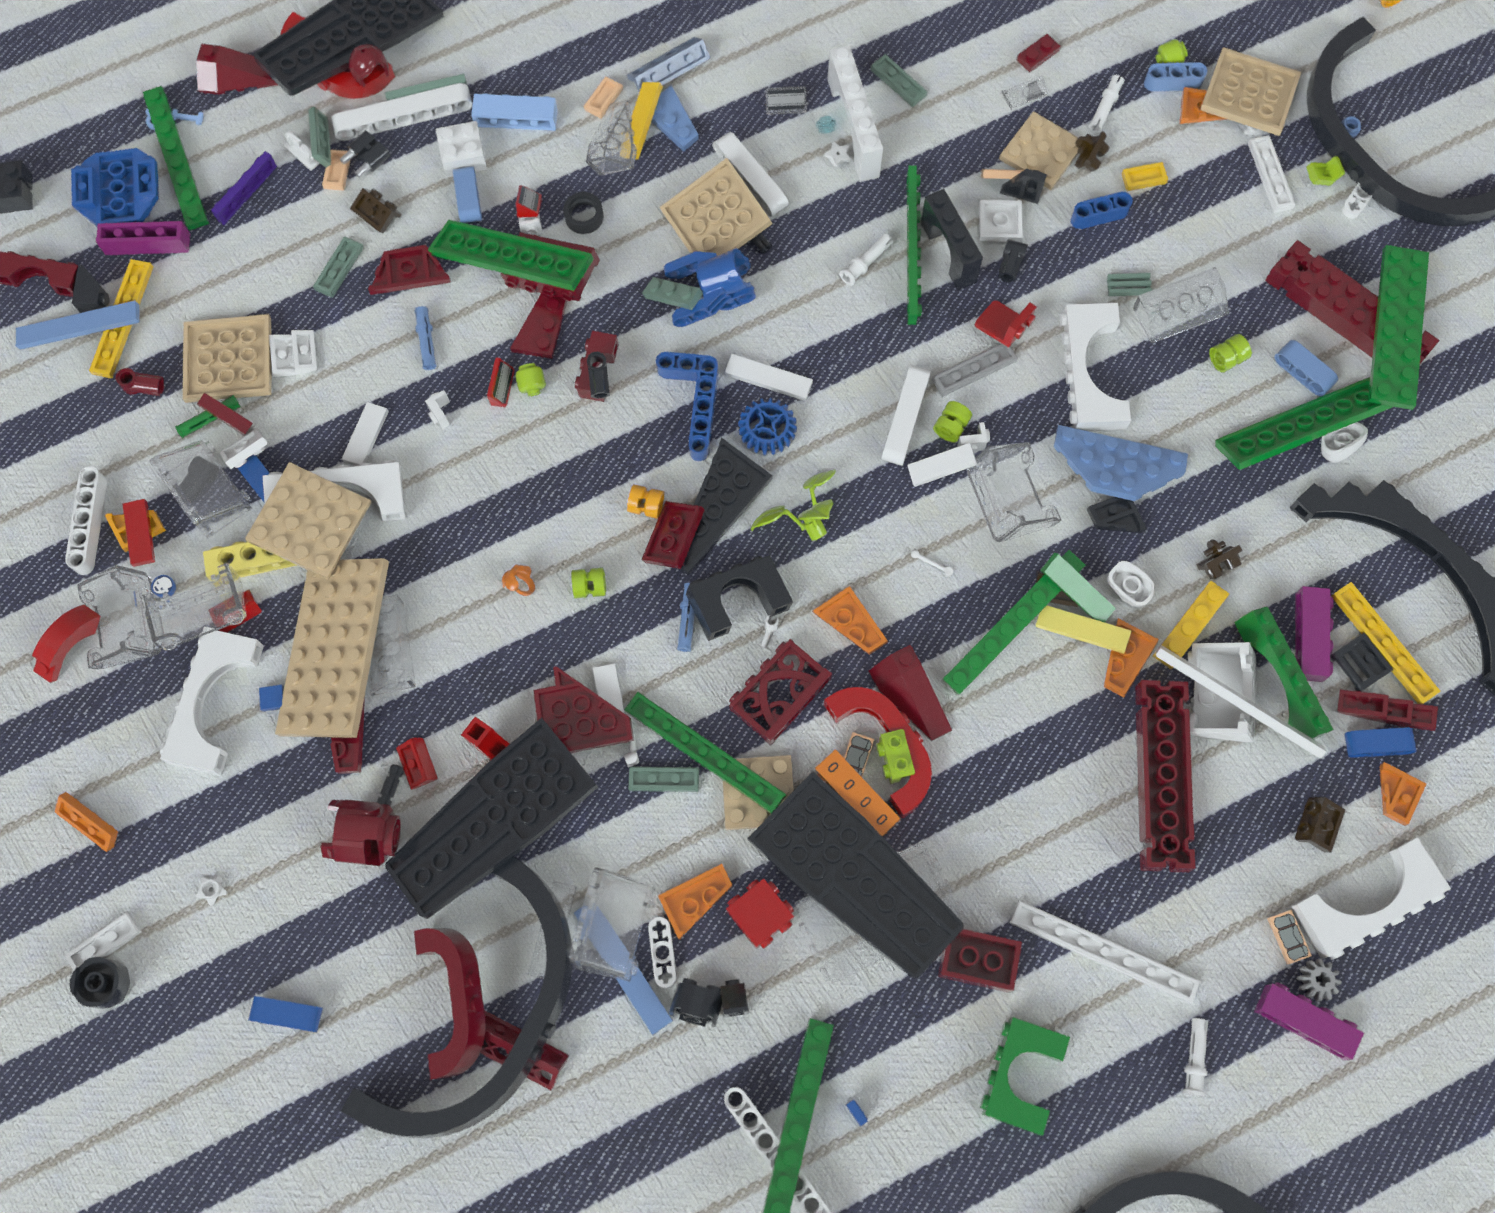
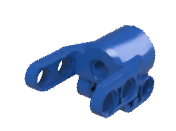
[664,248,756,327]

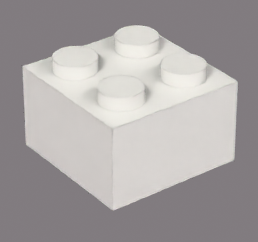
[436,121,487,177]

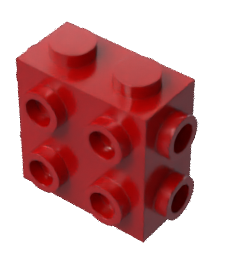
[726,879,794,949]

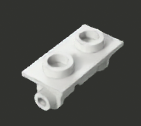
[283,131,320,171]

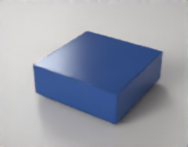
[259,684,284,712]
[845,1100,868,1127]

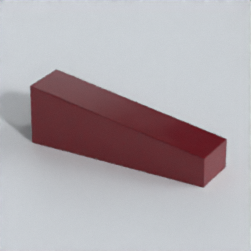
[197,393,253,436]

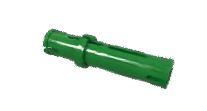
[175,395,241,438]

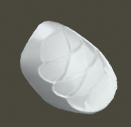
[1321,422,1368,463]
[1107,561,1154,607]

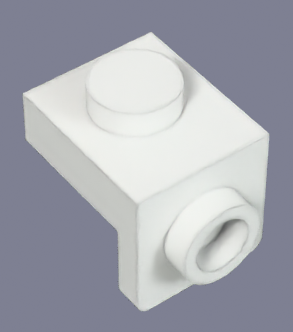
[425,390,450,430]
[958,422,990,453]

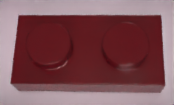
[1016,33,1061,73]

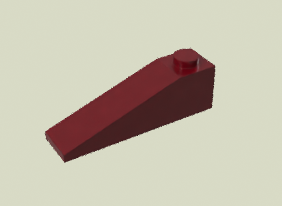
[196,43,279,95]
[868,645,952,741]

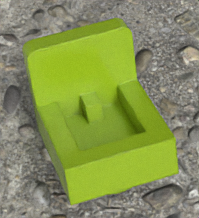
[1306,157,1345,186]

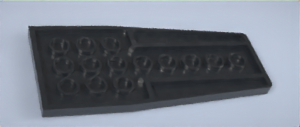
[253,0,444,96]
[385,717,598,919]
[747,772,964,979]

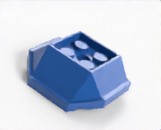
[71,148,159,227]

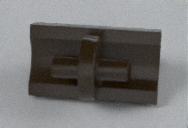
[1074,131,1110,172]
[1196,539,1242,579]

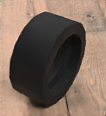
[563,192,604,234]

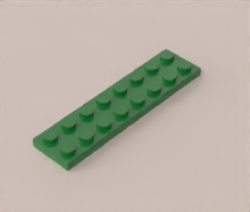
[428,219,594,291]
[1368,245,1429,410]
[1215,377,1393,470]

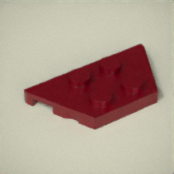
[368,245,451,295]

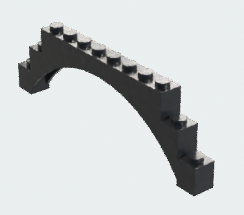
[1290,480,1495,696]

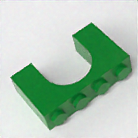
[980,1017,1070,1136]

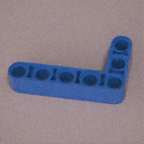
[656,352,719,461]

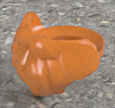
[502,564,535,596]

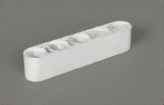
[713,132,789,217]
[881,365,931,466]
[65,466,107,575]

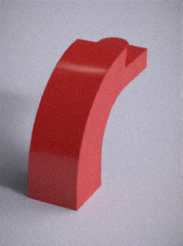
[32,604,101,683]
[461,716,510,760]

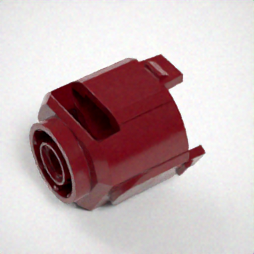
[321,799,401,866]

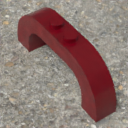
[414,928,486,1080]

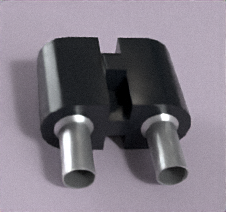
[340,130,391,178]

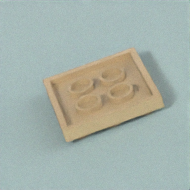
[999,111,1079,190]
[723,755,793,830]

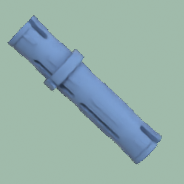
[414,306,437,370]
[677,583,695,652]

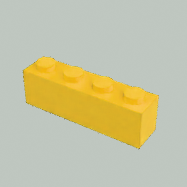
[1153,580,1229,669]

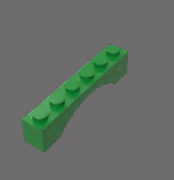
[1234,606,1334,740]

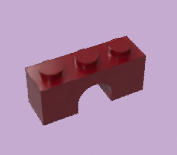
[575,331,619,402]

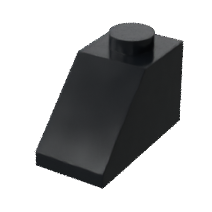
[72,265,110,313]
[720,979,749,1017]

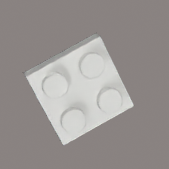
[979,200,1023,242]
[220,428,268,469]

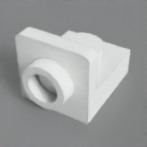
[518,216,543,235]

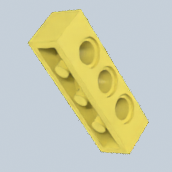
[203,542,297,584]

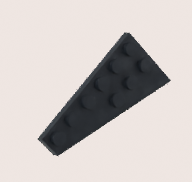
[680,437,773,576]

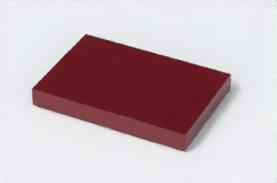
[641,501,705,569]

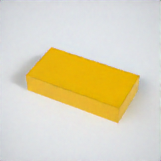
[1121,162,1168,191]

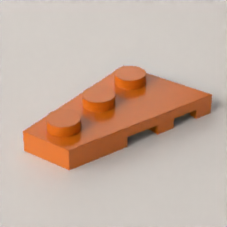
[1179,87,1226,124]
[812,586,888,655]
[1104,618,1159,698]
[658,864,733,940]

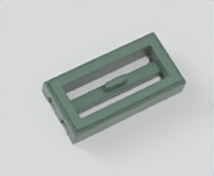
[1107,273,1152,296]

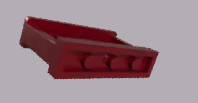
[500,232,600,302]
[729,639,832,746]

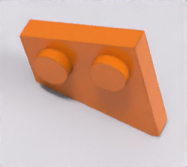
[1380,762,1426,826]

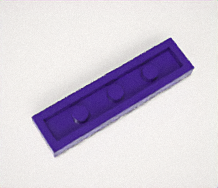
[211,151,277,225]

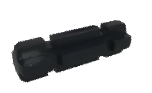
[377,764,404,806]

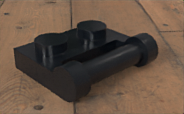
[1330,633,1393,692]

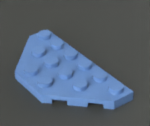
[1053,425,1188,501]

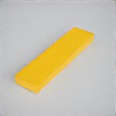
[619,82,663,159]

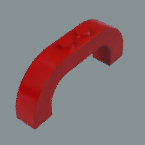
[281,12,395,99]
[824,687,932,819]

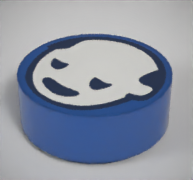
[151,575,176,599]

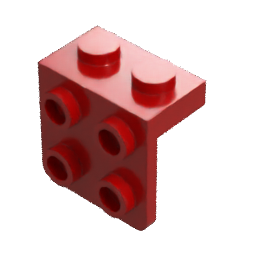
[974,300,1037,348]

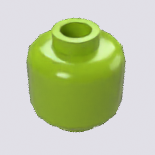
[1155,39,1188,63]
[515,363,546,397]

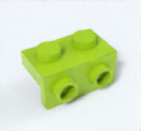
[876,729,915,784]

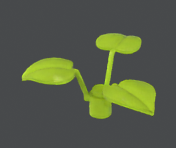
[751,469,836,541]

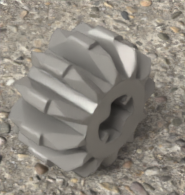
[1296,959,1342,1002]

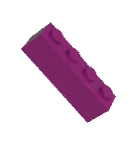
[96,221,190,255]
[1295,586,1333,682]
[1254,982,1364,1061]

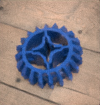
[738,397,797,456]

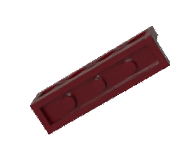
[480,1010,569,1091]

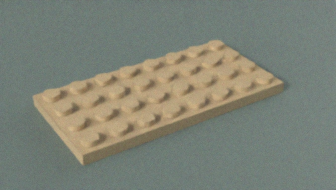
[275,558,389,738]

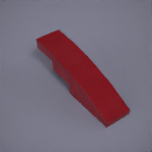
[1337,689,1438,731]

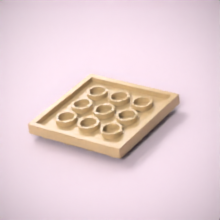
[1200,47,1301,136]
[659,158,773,255]
[183,314,272,403]
[245,462,371,580]

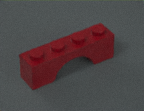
[0,251,78,297]

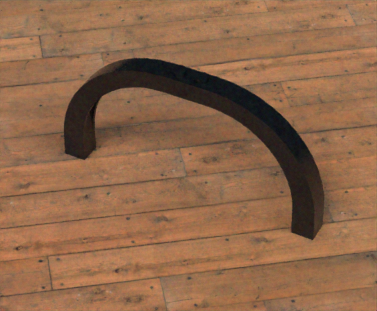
[1307,16,1495,226]
[341,857,573,1138]
[1072,1171,1268,1213]

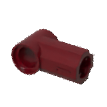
[116,368,164,396]

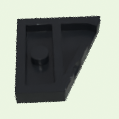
[1000,169,1047,204]
[1087,497,1147,533]

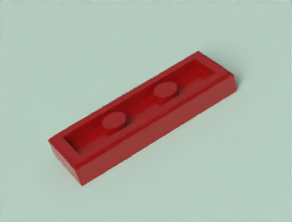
[122,499,156,567]

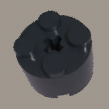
[70,957,130,1009]
[669,978,722,1027]

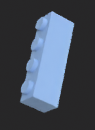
[471,93,558,131]

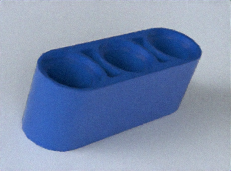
[1070,192,1133,229]
[238,454,269,503]
[1344,728,1417,758]
[248,996,323,1033]

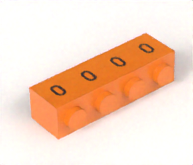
[815,749,901,837]

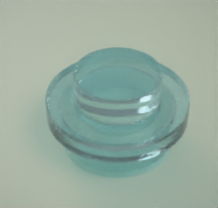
[816,116,836,133]

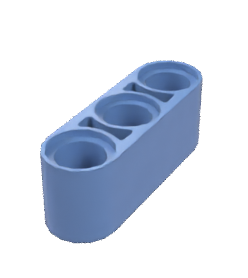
[1144,62,1207,91]
[453,166,482,223]
[1275,340,1338,396]

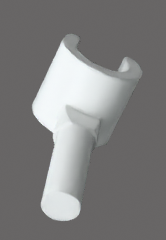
[761,615,779,649]
[624,734,639,767]

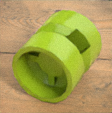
[1209,334,1252,373]
[933,401,972,443]
[571,567,606,599]

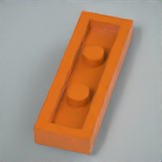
[55,792,118,852]

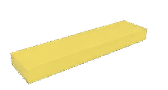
[1036,605,1131,654]

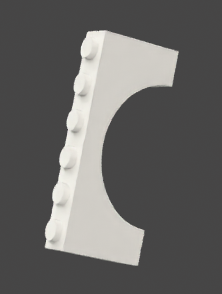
[828,45,883,182]
[1060,303,1131,431]
[263,460,406,521]
[160,628,264,776]
[1289,837,1451,960]

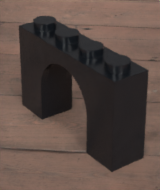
[920,189,983,291]
[686,555,793,641]

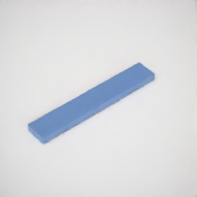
[16,301,140,350]
[574,899,673,1035]

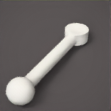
[911,550,953,576]

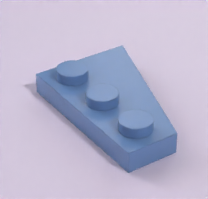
[651,85,699,151]

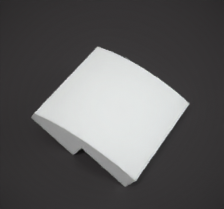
[269,330,317,377]

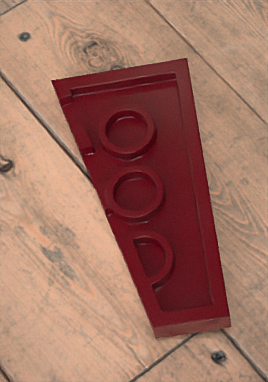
[510,293,567,359]
[330,696,365,774]

